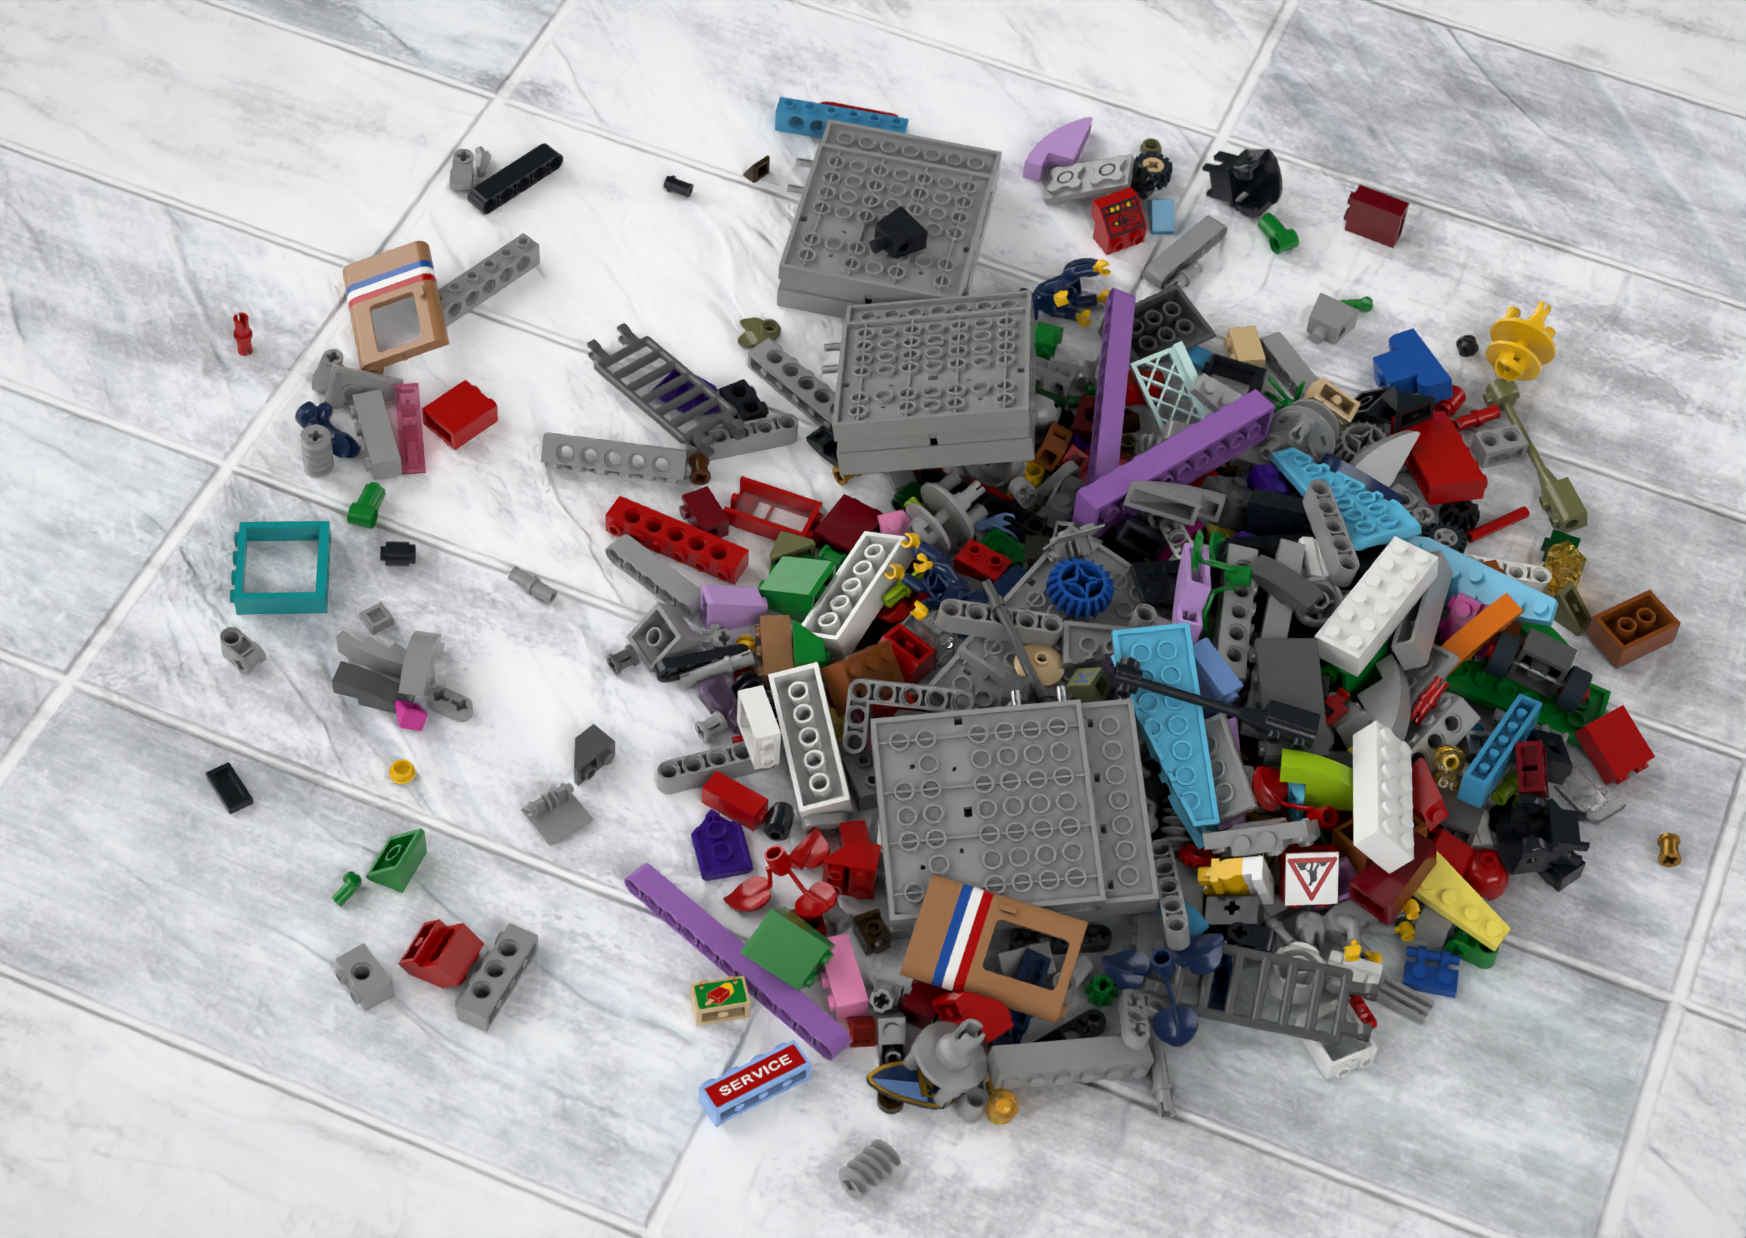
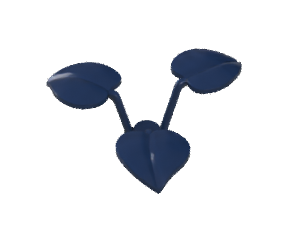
[1102,934,1224,1047]

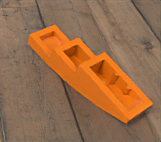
[1440,593,1524,676]

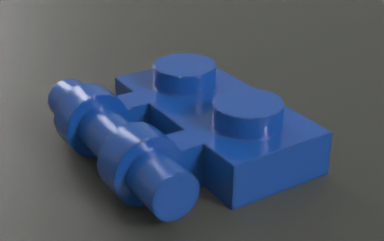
[1402,945,1460,998]

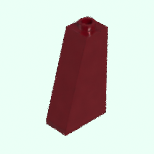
[1349,832,1437,926]

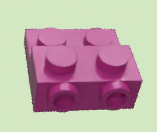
[1437,593,1498,660]

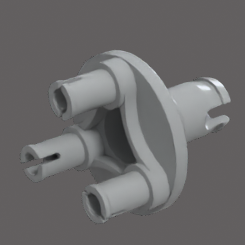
[903,1019,988,1108]

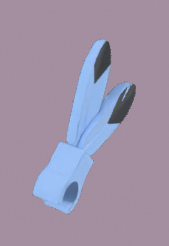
[973,513,1019,542]

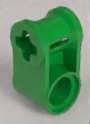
[1445,926,1500,969]

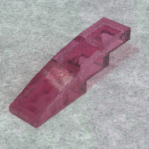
[394,383,426,475]

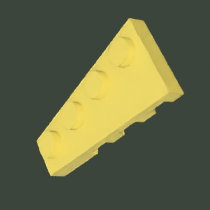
[1413,850,1511,952]

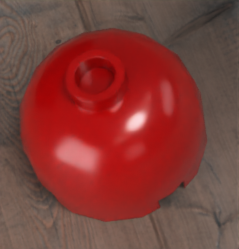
[1463,848,1509,901]

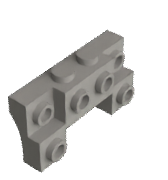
[1202,817,1321,858]

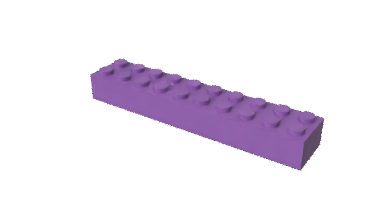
[1072,389,1275,538]

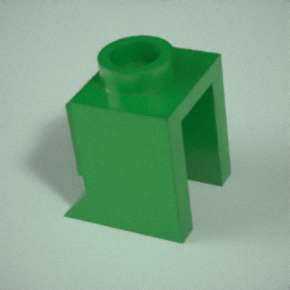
[1035,322,1064,361]

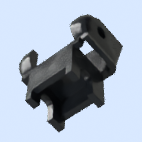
[1202,149,1282,217]
[1495,793,1590,875]

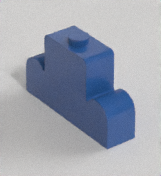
[1373,328,1453,403]

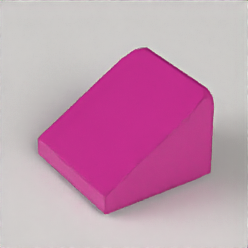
[395,700,428,731]

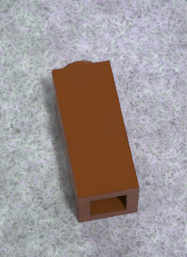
[1032,421,1073,472]

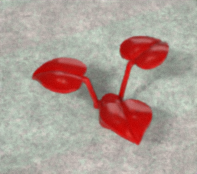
[1252,766,1353,863]
[723,827,837,919]

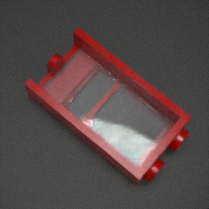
[723,476,825,541]

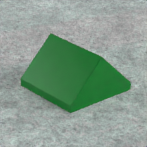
[365,828,427,893]

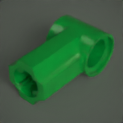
[1257,213,1299,254]
[347,482,386,529]

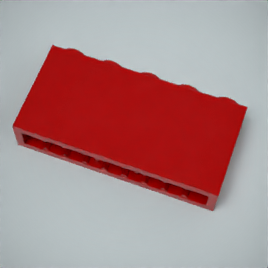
[1390,411,1488,505]

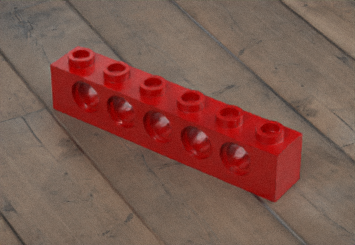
[605,496,749,585]

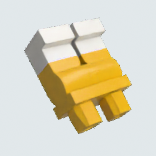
[1197,856,1275,904]

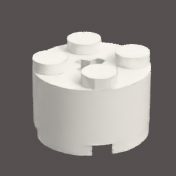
[1268,942,1326,1006]

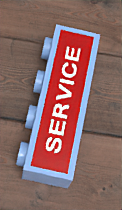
[699,1039,812,1127]

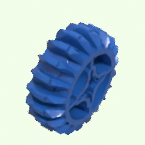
[1046,556,1114,620]

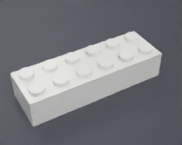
[801,531,914,660]
[1314,536,1439,677]
[768,662,854,818]
[1353,720,1414,874]

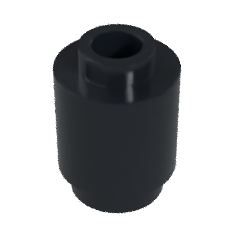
[380,541,416,566]
[764,802,795,841]

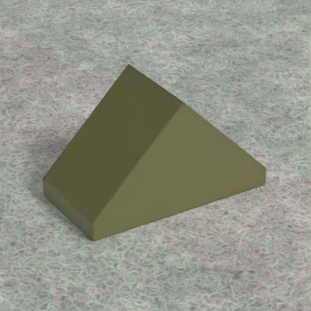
[769,531,816,571]
[1554,581,1592,635]

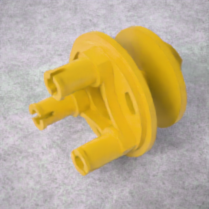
[1486,301,1556,382]

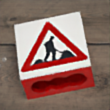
[1279,845,1339,908]

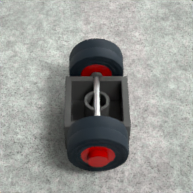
[1483,628,1593,714]

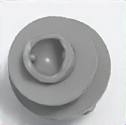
[1260,399,1339,464]
[906,470,988,553]

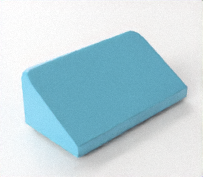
[1286,782,1306,821]

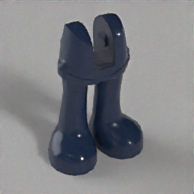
[295,401,360,458]

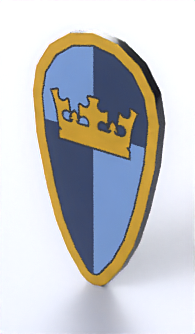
[866,1061,956,1110]

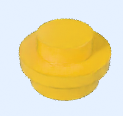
[389,759,415,784]

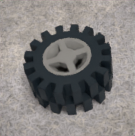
[1423,521,1467,554]

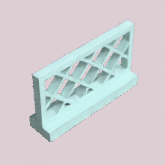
[1129,341,1213,435]

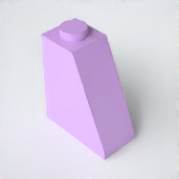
[700,585,768,631]

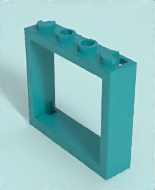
[230,521,331,615]

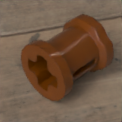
[688,453,711,485]

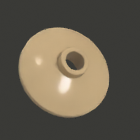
[1014,643,1065,687]

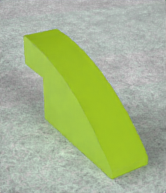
[1280,748,1353,811]

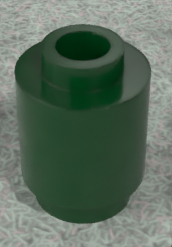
[891,481,924,513]

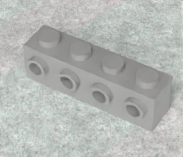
[349,390,402,480]

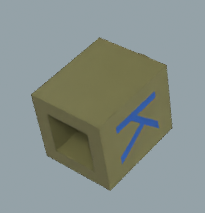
[1066,667,1112,703]

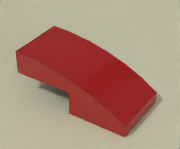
[876,591,930,623]

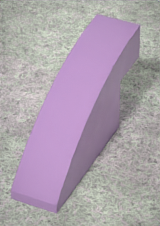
[1023,117,1093,182]
[1172,543,1211,643]

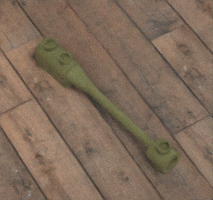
[1483,379,1588,532]

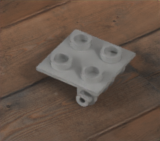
[1043,523,1105,563]
[521,783,594,846]

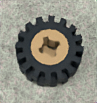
[1134,152,1173,190]

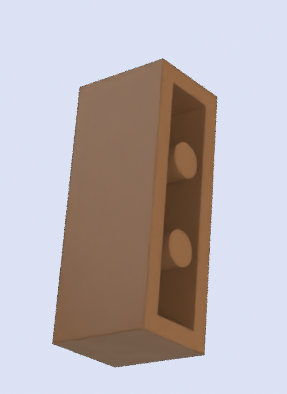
[755,615,794,690]

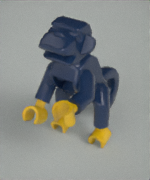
[1019,258,1111,328]
[885,533,989,621]

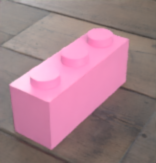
[819,933,869,1021]

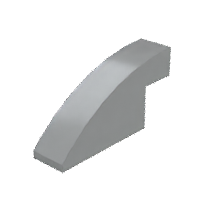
[1348,430,1420,488]
[1123,481,1225,526]
[1357,654,1411,741]

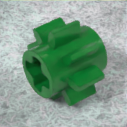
[1084,974,1119,1009]

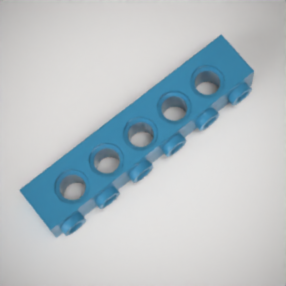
[775,97,909,139]
[1457,693,1543,809]

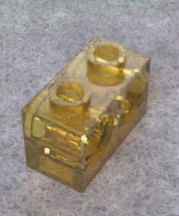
[1542,540,1587,596]

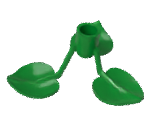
[1191,529,1252,639]

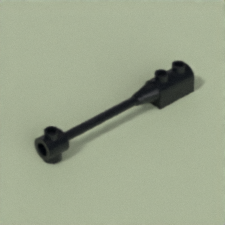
[1110,657,1321,751]

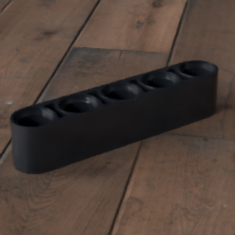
[467,143,563,214]

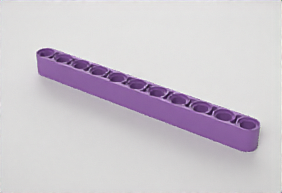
[1087,288,1136,485]
[624,863,852,1061]

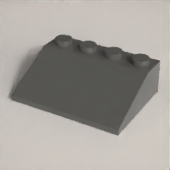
[1098,284,1216,371]

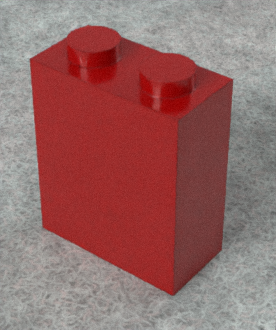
[422,380,498,450]
[1574,705,1655,785]

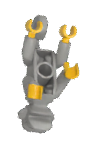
[1294,899,1420,964]

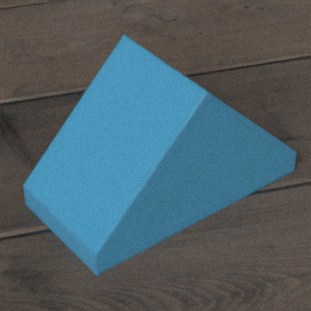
[1147,199,1174,234]

